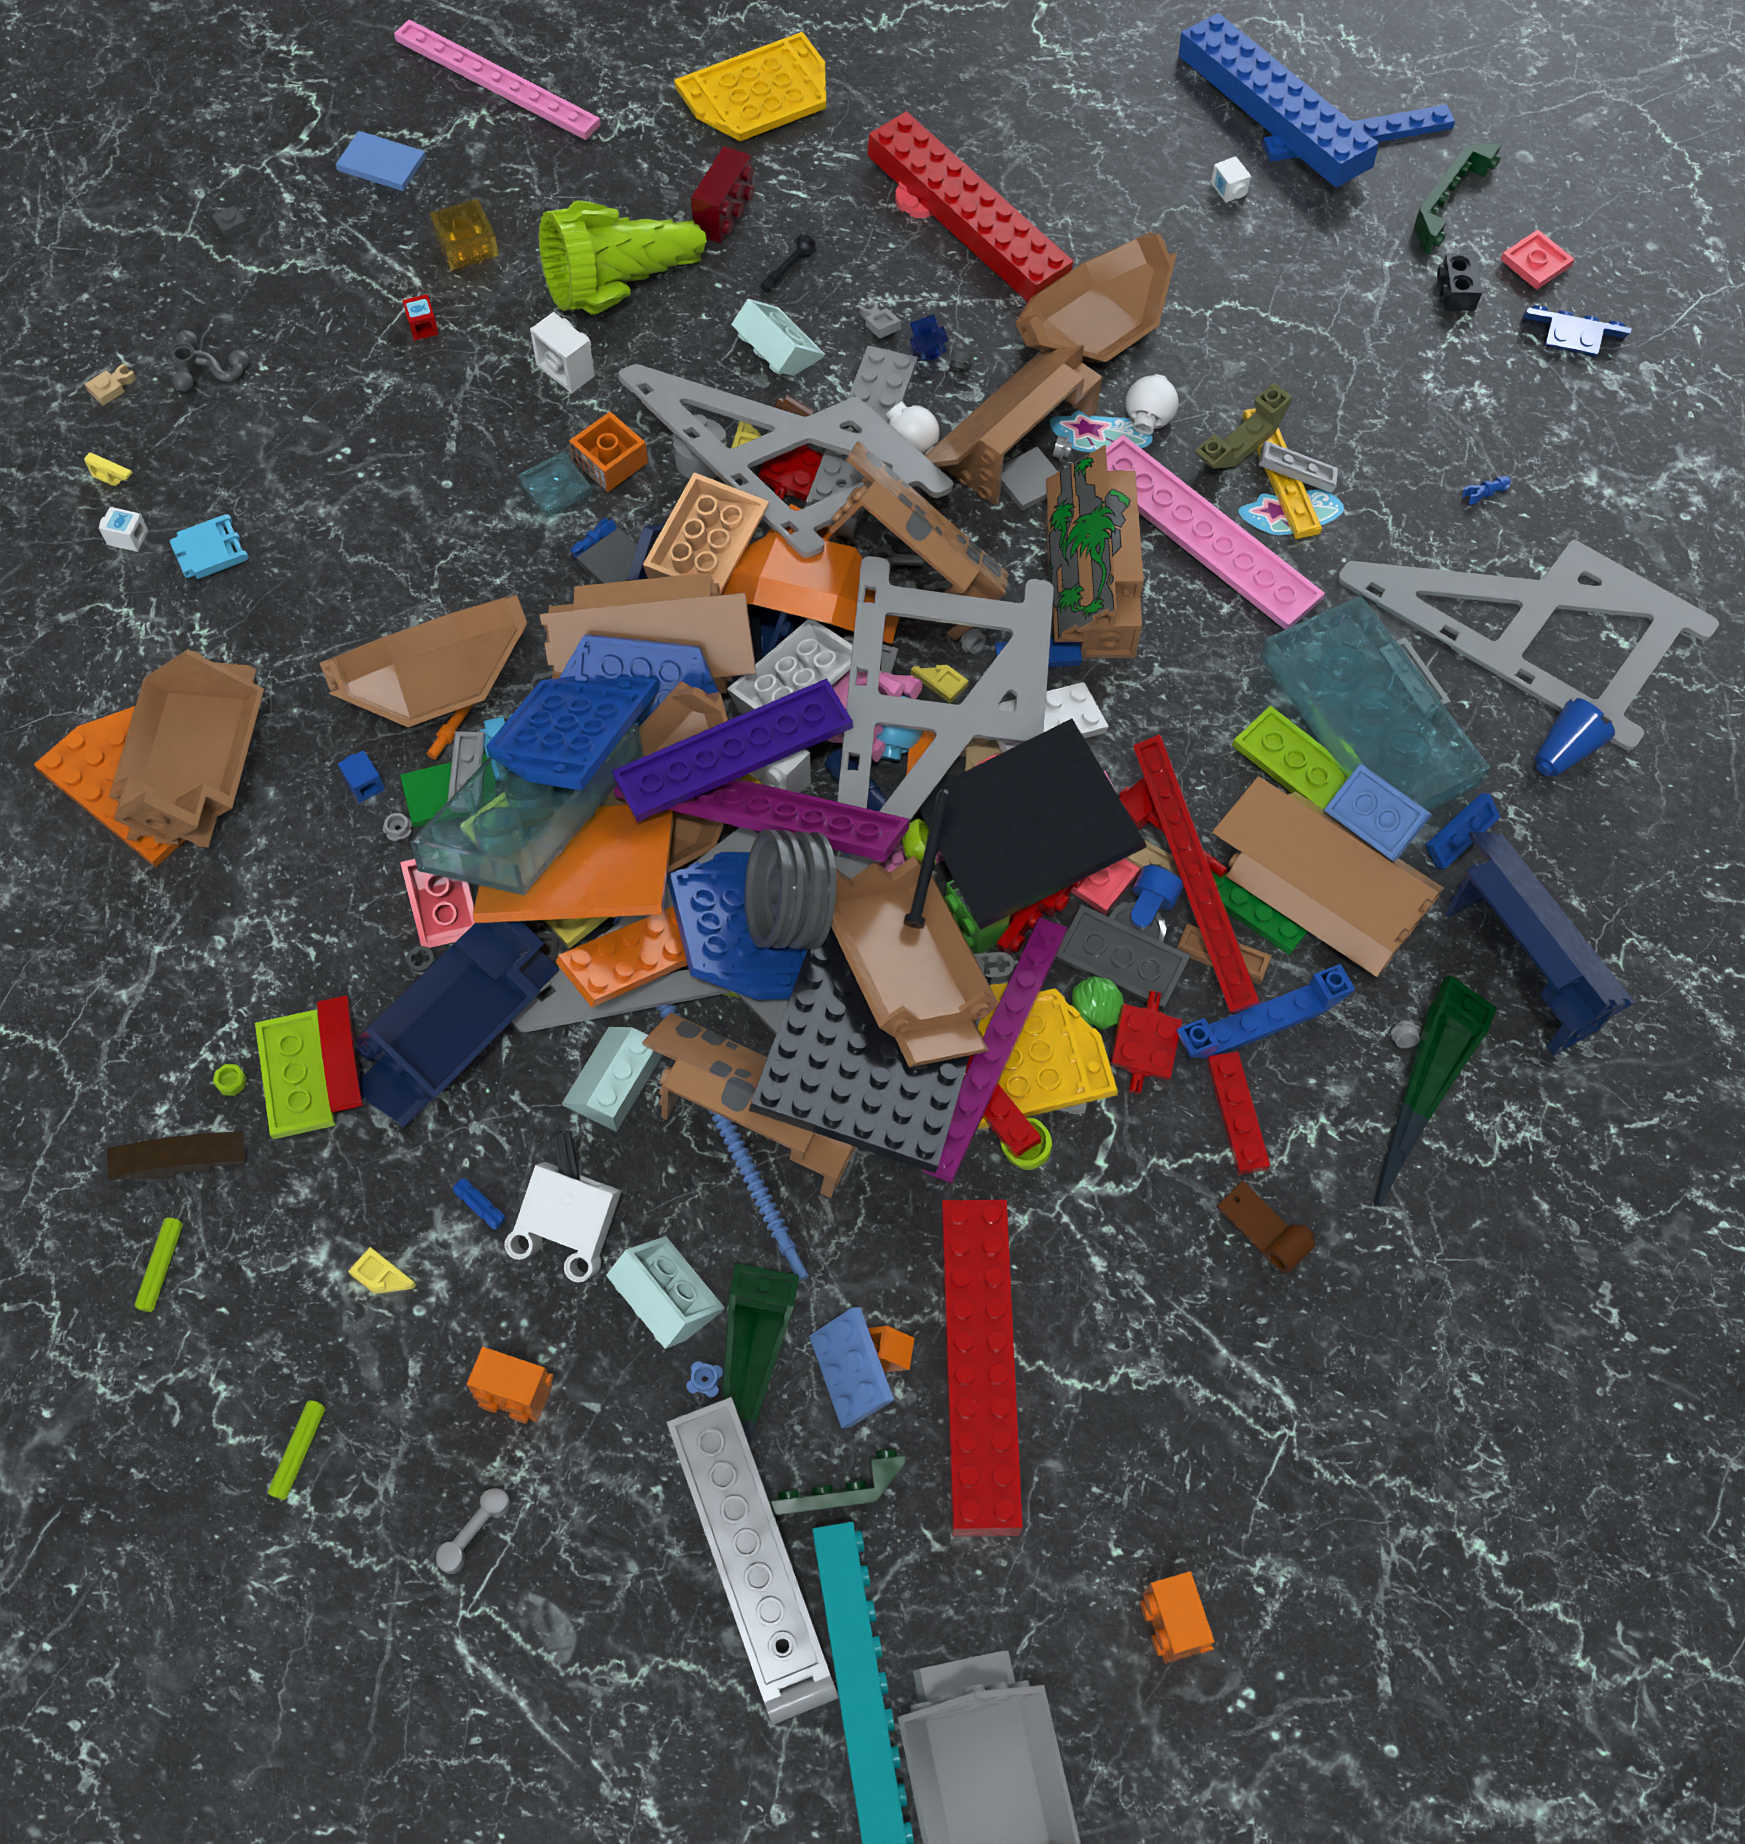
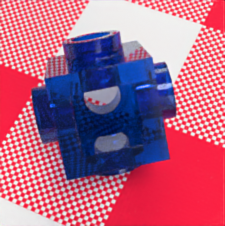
[910,314,949,361]

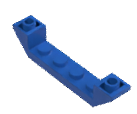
[1177,964,1355,1058]

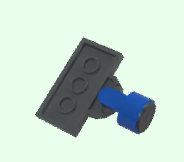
[1055,864,1191,1011]

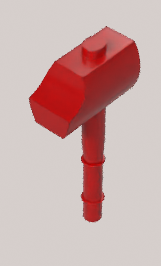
[1119,778,1228,878]

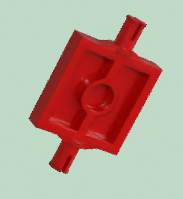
[758,443,824,502]
[1109,991,1182,1094]

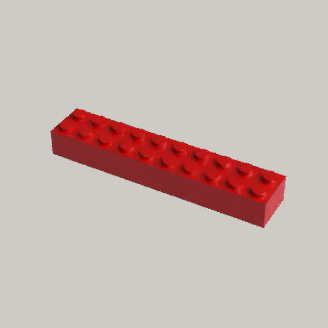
[867,111,1074,302]
[941,1200,1023,1537]

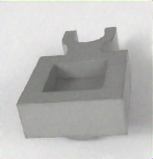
[859,301,901,339]

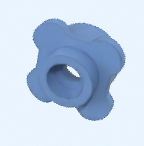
[686,1361,723,1398]

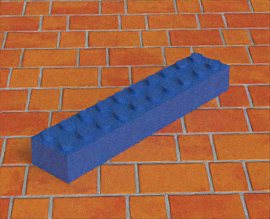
[1178,13,1379,188]

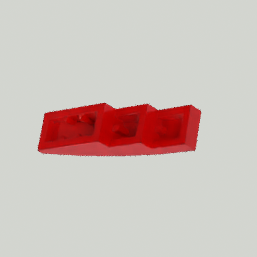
[317,995,363,1113]

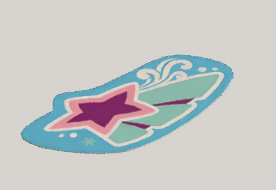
[1049,410,1152,452]
[1238,489,1344,535]

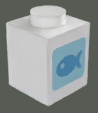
[1211,156,1251,203]
[99,507,149,552]

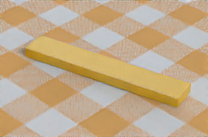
[1242,408,1322,539]

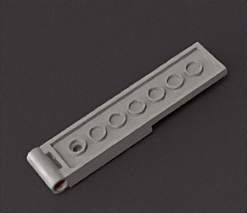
[805,346,918,540]
[667,1397,839,1725]

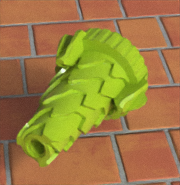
[539,200,706,315]

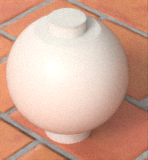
[1125,374,1179,435]
[886,401,939,456]

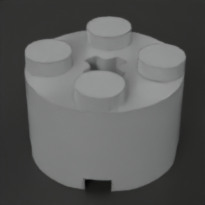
[672,414,727,479]

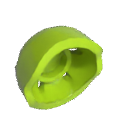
[902,819,937,865]
[1000,1118,1052,1170]

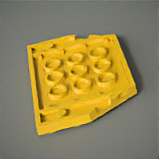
[674,32,826,141]
[978,988,1117,1129]

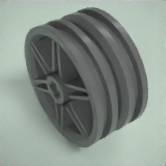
[744,829,837,950]

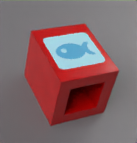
[402,294,439,341]

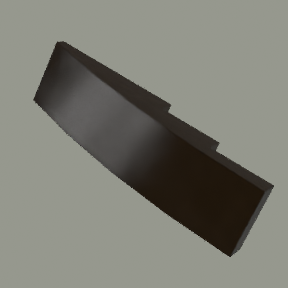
[106,1131,245,1180]

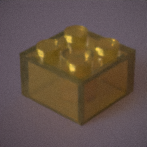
[429,198,499,270]

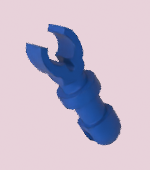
[1462,476,1511,505]
[570,517,618,558]

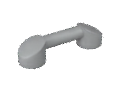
[436,1488,510,1574]

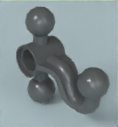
[170,330,249,392]

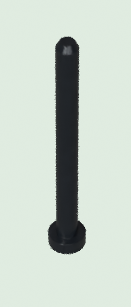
[903,789,950,929]

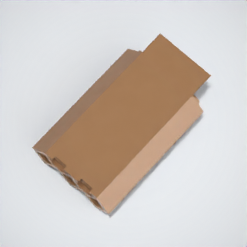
[1212,776,1444,977]
[831,856,999,1067]

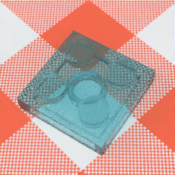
[517,451,593,518]

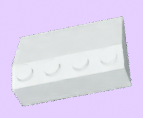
[727,619,852,714]

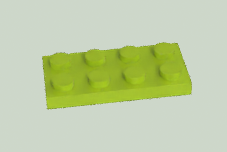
[1232,705,1354,809]
[255,1010,336,1140]

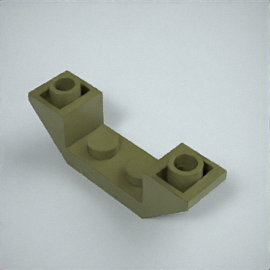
[1195,382,1293,469]

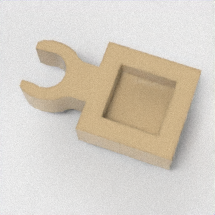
[85,364,136,406]

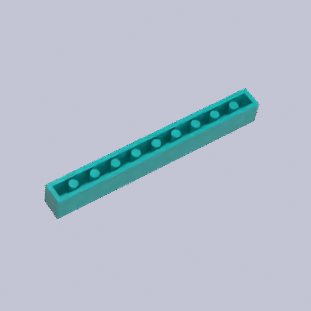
[812,1522,914,1844]

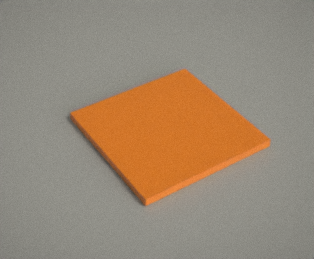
[473,805,674,923]

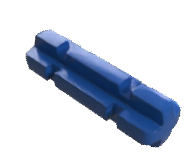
[453,1178,506,1230]

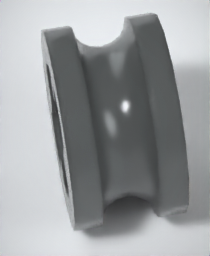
[407,946,436,977]

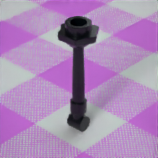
[761,234,816,292]

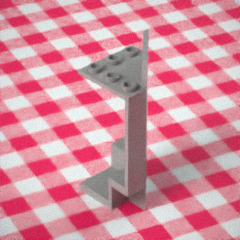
[898,1650,1081,1844]

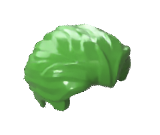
[1072,976,1124,1030]

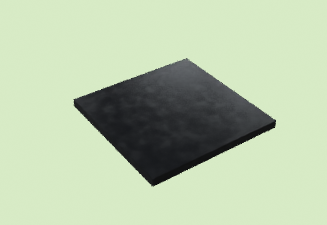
[919,718,1147,930]

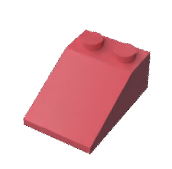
[400,848,475,948]

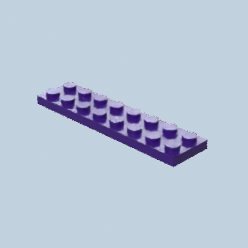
[612,678,853,822]

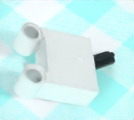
[505,1130,622,1282]

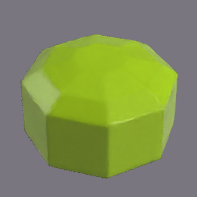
[213,1064,247,1096]

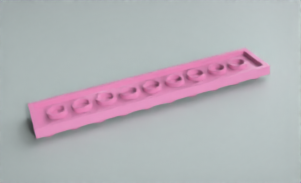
[1106,435,1325,631]

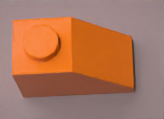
[868,1326,915,1372]

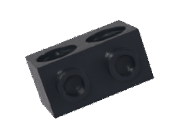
[1437,253,1482,311]

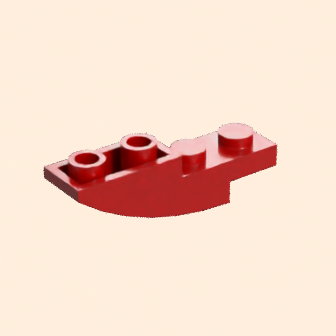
[997,878,1086,955]

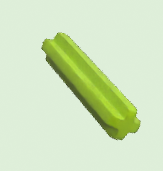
[134,1217,183,1312]
[268,1400,325,1500]

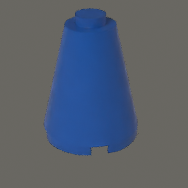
[1535,698,1615,776]

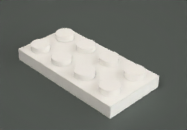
[996,682,1109,753]

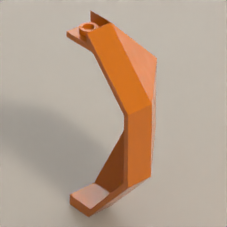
[721,531,900,644]

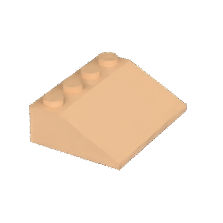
[643,472,769,593]

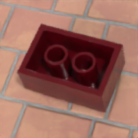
[691,146,755,244]

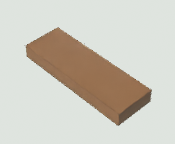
[1177,924,1272,985]

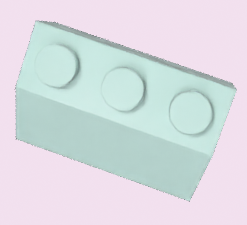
[731,299,825,376]
[562,1027,662,1132]
[606,1236,725,1349]

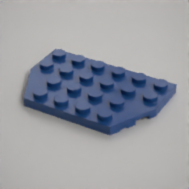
[559,634,725,754]
[486,674,659,790]
[667,852,807,1000]

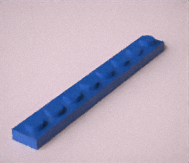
[1262,104,1455,162]

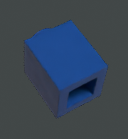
[337,750,385,803]

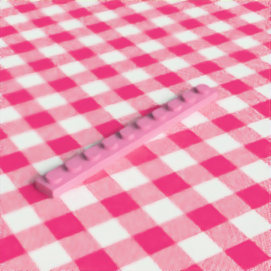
[394,20,601,140]

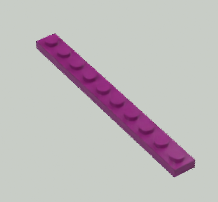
[923,917,1067,1183]

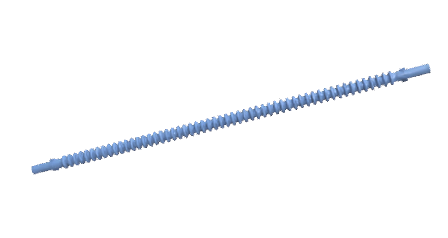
[556,796,809,1282]

